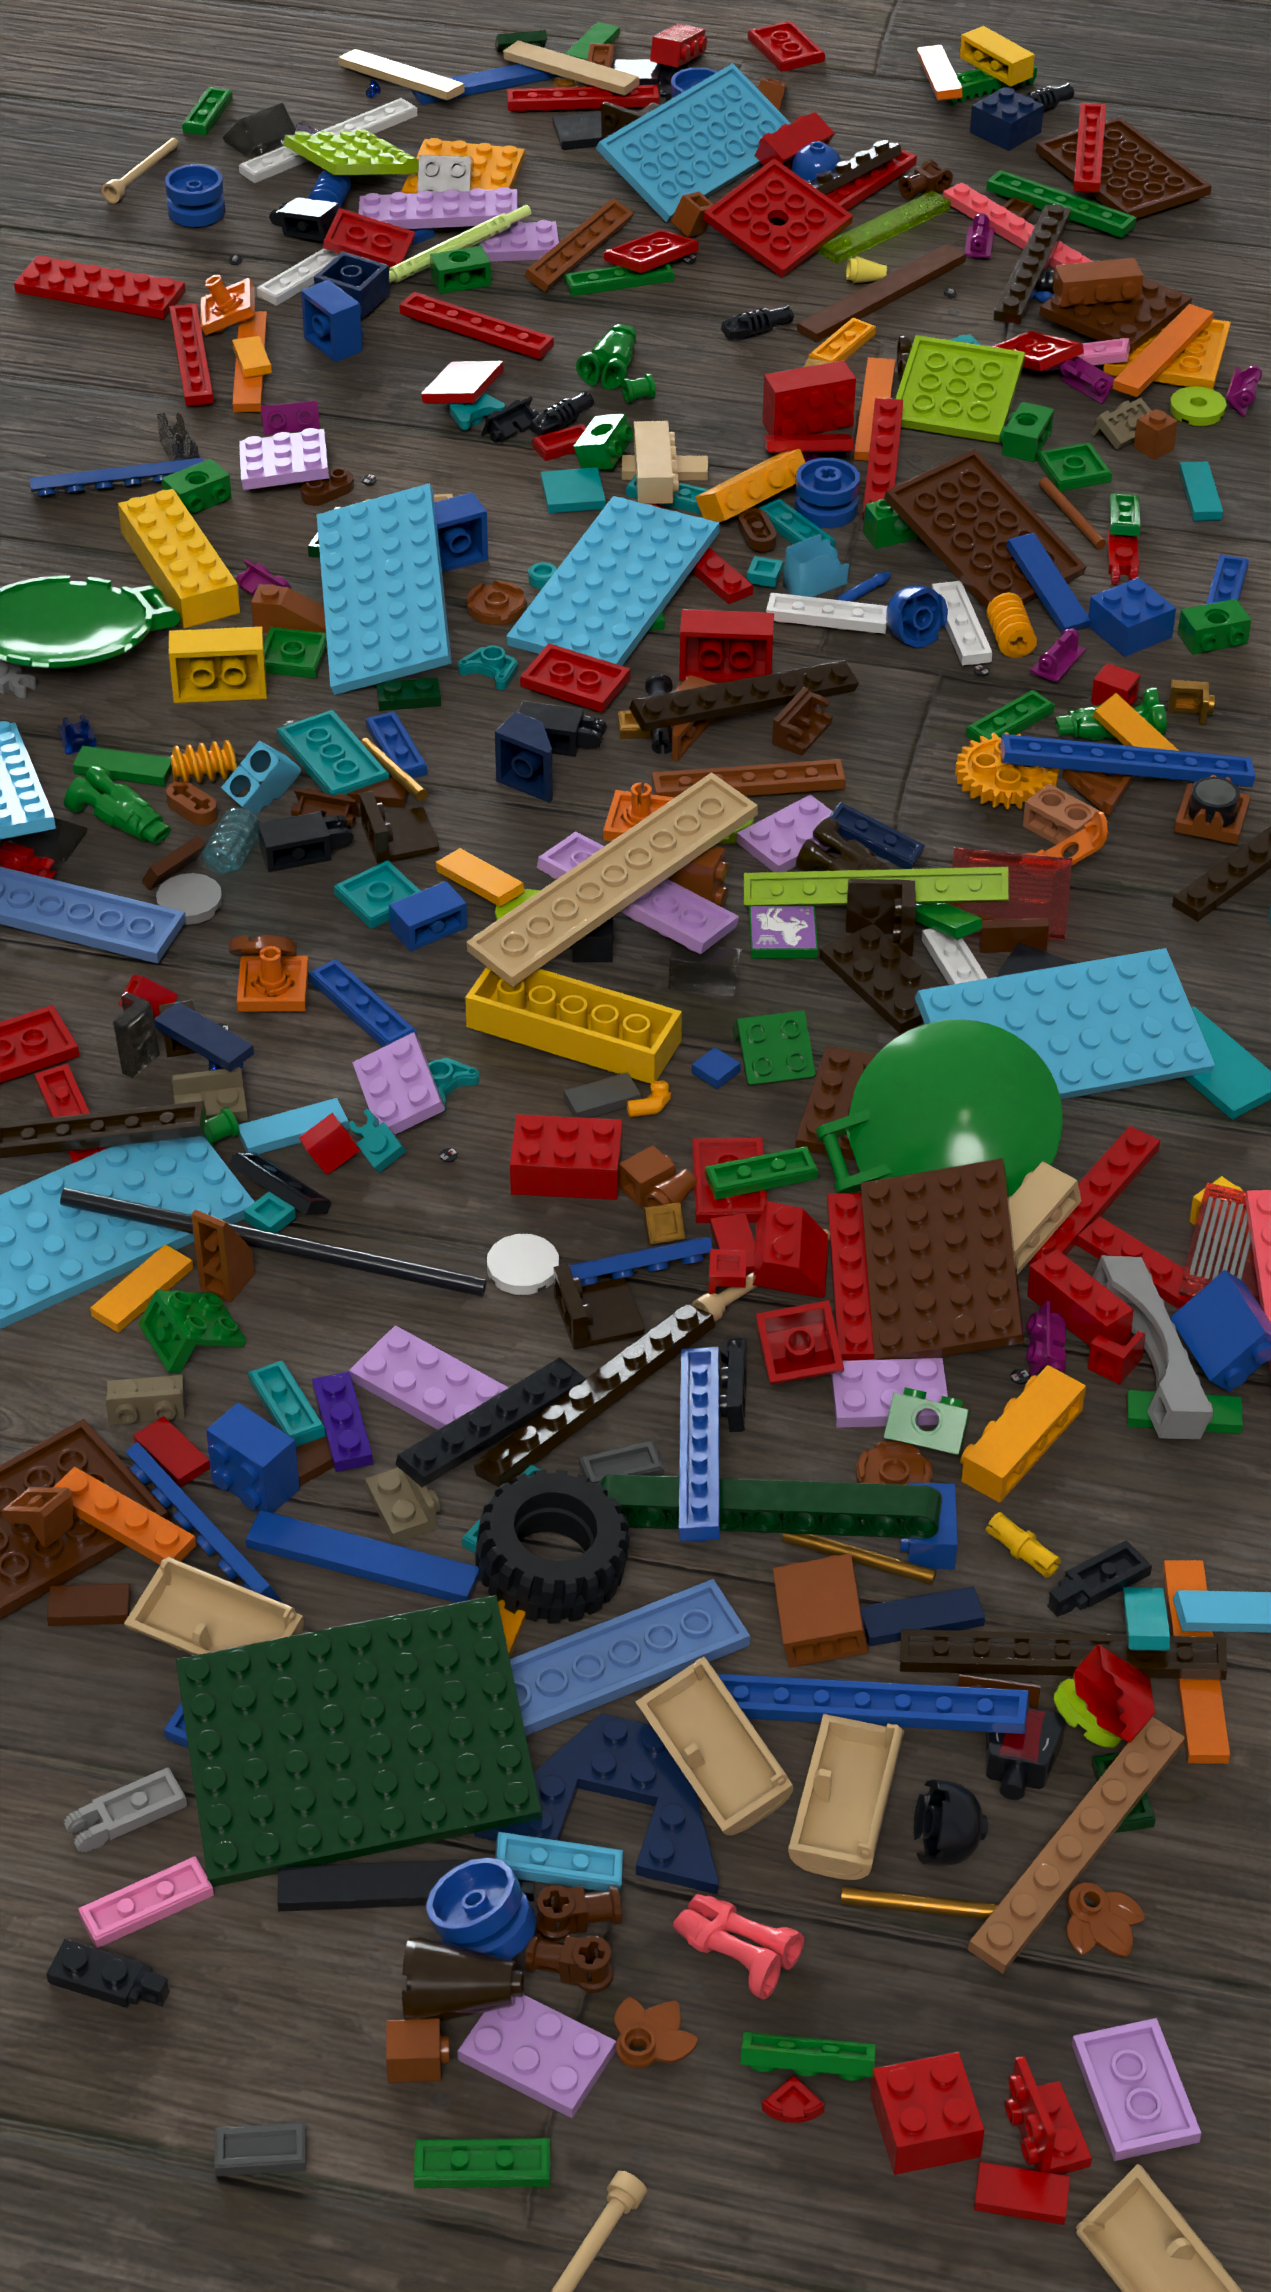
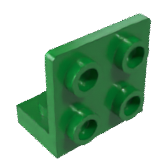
[732,1010,815,1086]
[138,1290,247,1373]

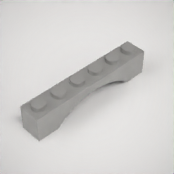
[1093,1255,1213,1439]

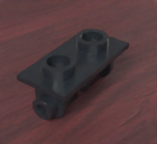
[481,396,539,442]

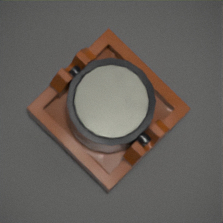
[1174,774,1251,845]

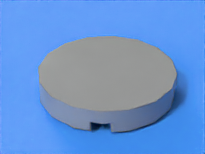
[156,873,223,925]

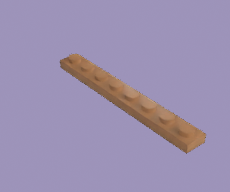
[967,1716,1185,1974]

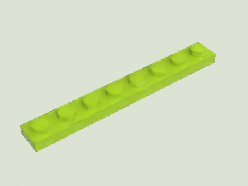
[744,867,1009,908]

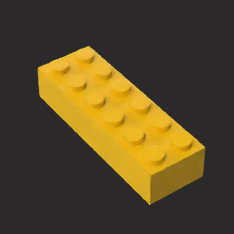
[118,489,240,628]
[465,967,682,1084]

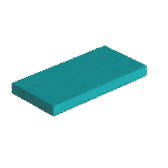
[277,710,389,796]
[1183,1006,1271,1120]

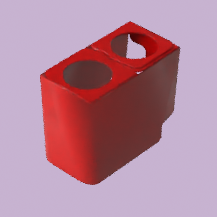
[1074,1644,1155,1743]

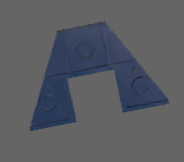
[474,1713,719,1894]

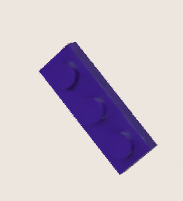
[312,1371,373,1472]

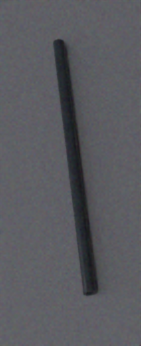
[60,1188,487,1297]

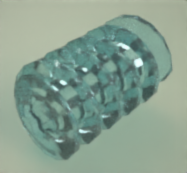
[202,807,261,874]

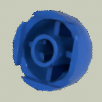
[791,141,842,181]
[886,585,948,648]

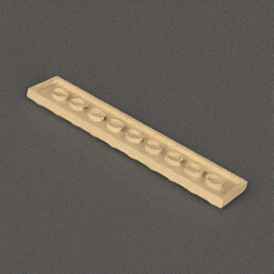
[466,772,758,987]

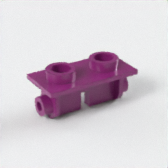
[964,213,994,259]
[1059,356,1115,404]
[1226,365,1262,417]
[261,400,320,435]
[236,559,291,596]
[1030,629,1086,683]
[1026,1301,1066,1378]

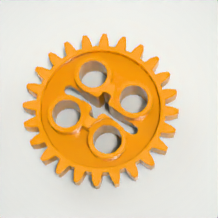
[955,732,1059,809]

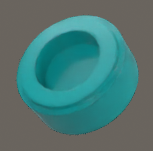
[528,562,557,589]

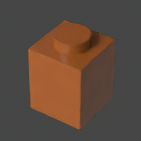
[671,192,714,237]
[1134,409,1178,460]
[619,1145,676,1209]
[386,2018,450,2083]

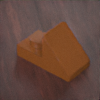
[1,1487,73,1548]

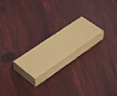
[622,455,708,481]

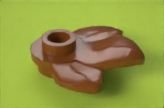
[1066,1882,1145,1958]
[614,1997,698,2069]

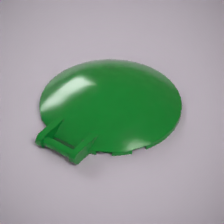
[0,575,180,669]
[816,1020,1063,1197]

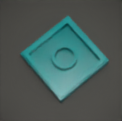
[541,467,606,514]
[334,860,421,929]

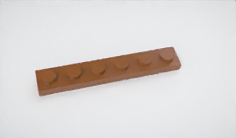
[524,198,634,292]
[652,759,846,797]

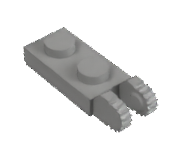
[64,1768,187,1853]

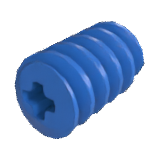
[307,170,351,208]

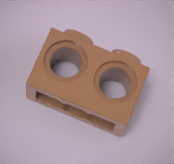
[1023,784,1099,854]

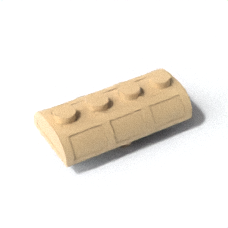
[124,1557,304,1656]
[636,1657,793,1835]
[788,1714,904,1880]
[1076,2164,1243,2292]

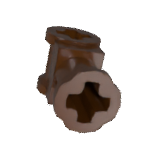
[898,160,953,200]
[536,1885,622,1941]
[525,1933,613,1993]

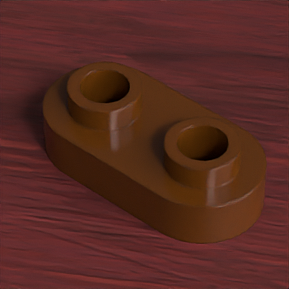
[301,468,354,506]
[738,508,777,553]

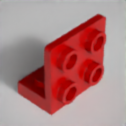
[1004,2056,1092,2175]

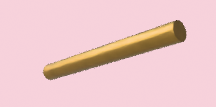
[361,738,428,801]
[782,1533,937,1585]
[841,1887,999,1920]

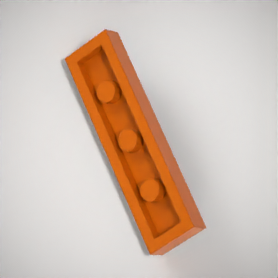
[53,1467,196,1565]

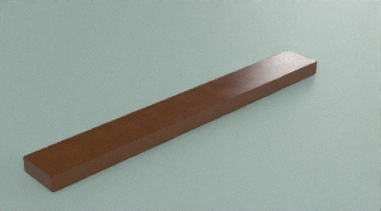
[797,243,966,342]

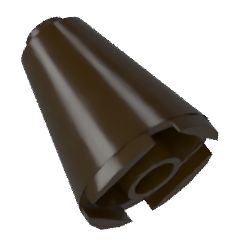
[402,1937,524,2022]

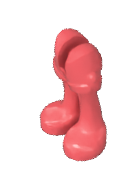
[673,1894,804,2000]

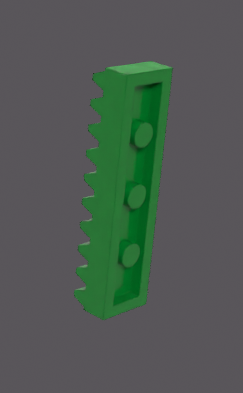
[948,65,1037,105]

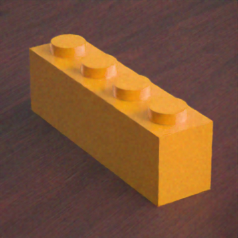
[695,449,806,522]
[960,1365,1086,1503]

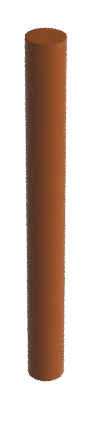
[1039,477,1106,550]

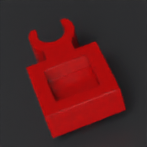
[0,841,56,879]

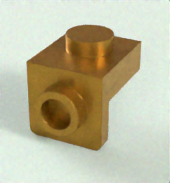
[1168,680,1215,725]

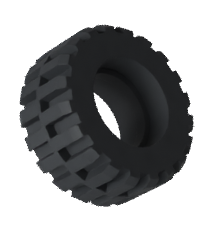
[475,1469,630,1624]

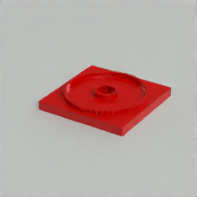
[703,159,853,278]

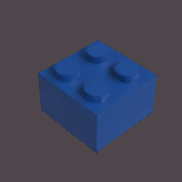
[301,280,363,362]
[434,492,488,573]
[1088,577,1176,657]
[206,1402,300,1513]

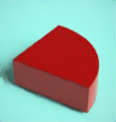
[761,2075,825,2123]

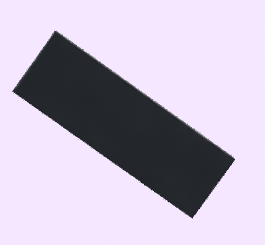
[229,1153,332,1215]

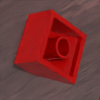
[752,1201,828,1298]
[756,1300,844,1385]

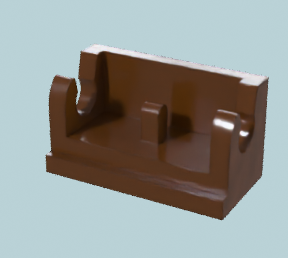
[772,687,833,756]

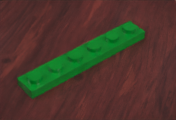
[986,170,1136,238]

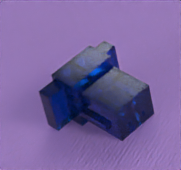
[365,79,381,99]

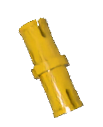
[986,1512,1061,1578]

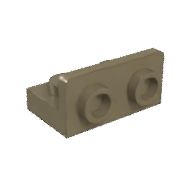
[1090,397,1151,450]
[172,1067,248,1122]
[105,1375,185,1425]
[365,1468,440,1544]

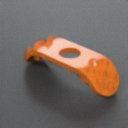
[1020,811,1109,878]

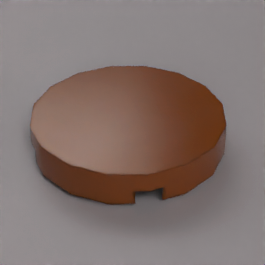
[467,580,527,625]
[229,935,297,957]
[856,1441,933,1485]

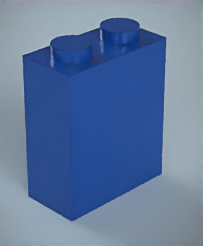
[1170,1270,1271,1392]

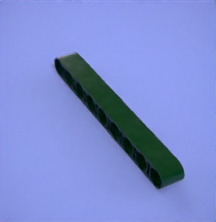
[599,1474,943,1539]

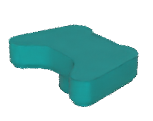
[450,393,505,430]
[458,646,518,690]
[428,1058,480,1114]

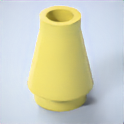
[846,256,887,284]

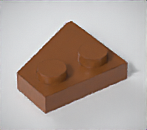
[1062,769,1133,815]

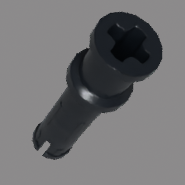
[645,674,673,754]

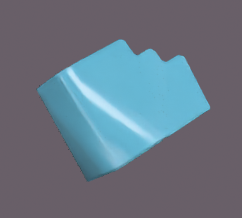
[783,534,849,597]
[221,741,301,815]

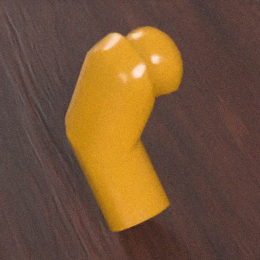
[626,1080,671,1118]

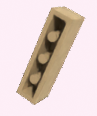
[634,421,679,504]
[1009,1161,1081,1275]

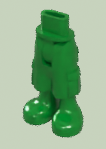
[576,324,636,390]
[1055,687,1167,741]
[64,766,171,845]

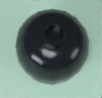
[913,1779,988,1866]

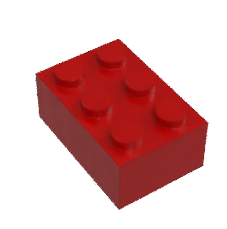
[762,360,856,435]
[679,609,774,683]
[510,1114,622,1200]

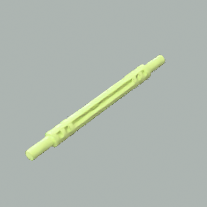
[389,205,531,283]

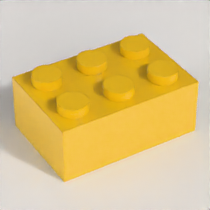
[169,627,267,703]

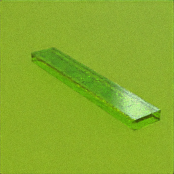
[819,190,951,264]

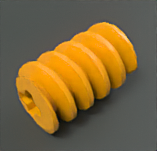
[987,592,1037,658]
[170,740,237,784]

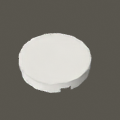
[487,1234,559,1295]

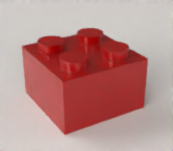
[870,2052,984,2175]

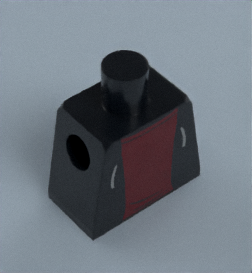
[986,1708,1066,1800]

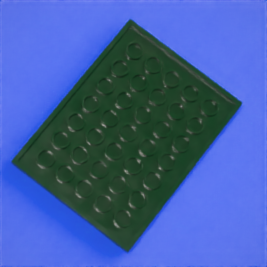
[176,1595,542,1887]

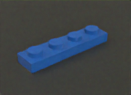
[568,1237,713,1286]

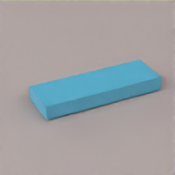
[238,1098,349,1154]
[1173,1590,1271,1633]
[495,1832,623,1891]

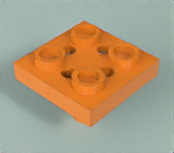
[201,275,255,335]
[603,783,675,841]
[236,946,309,1012]

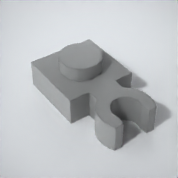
[0,661,37,698]

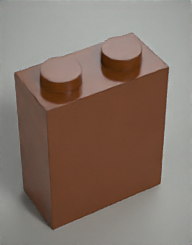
[667,845,729,907]
[773,1553,869,1668]

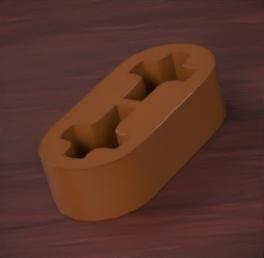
[166,781,218,826]

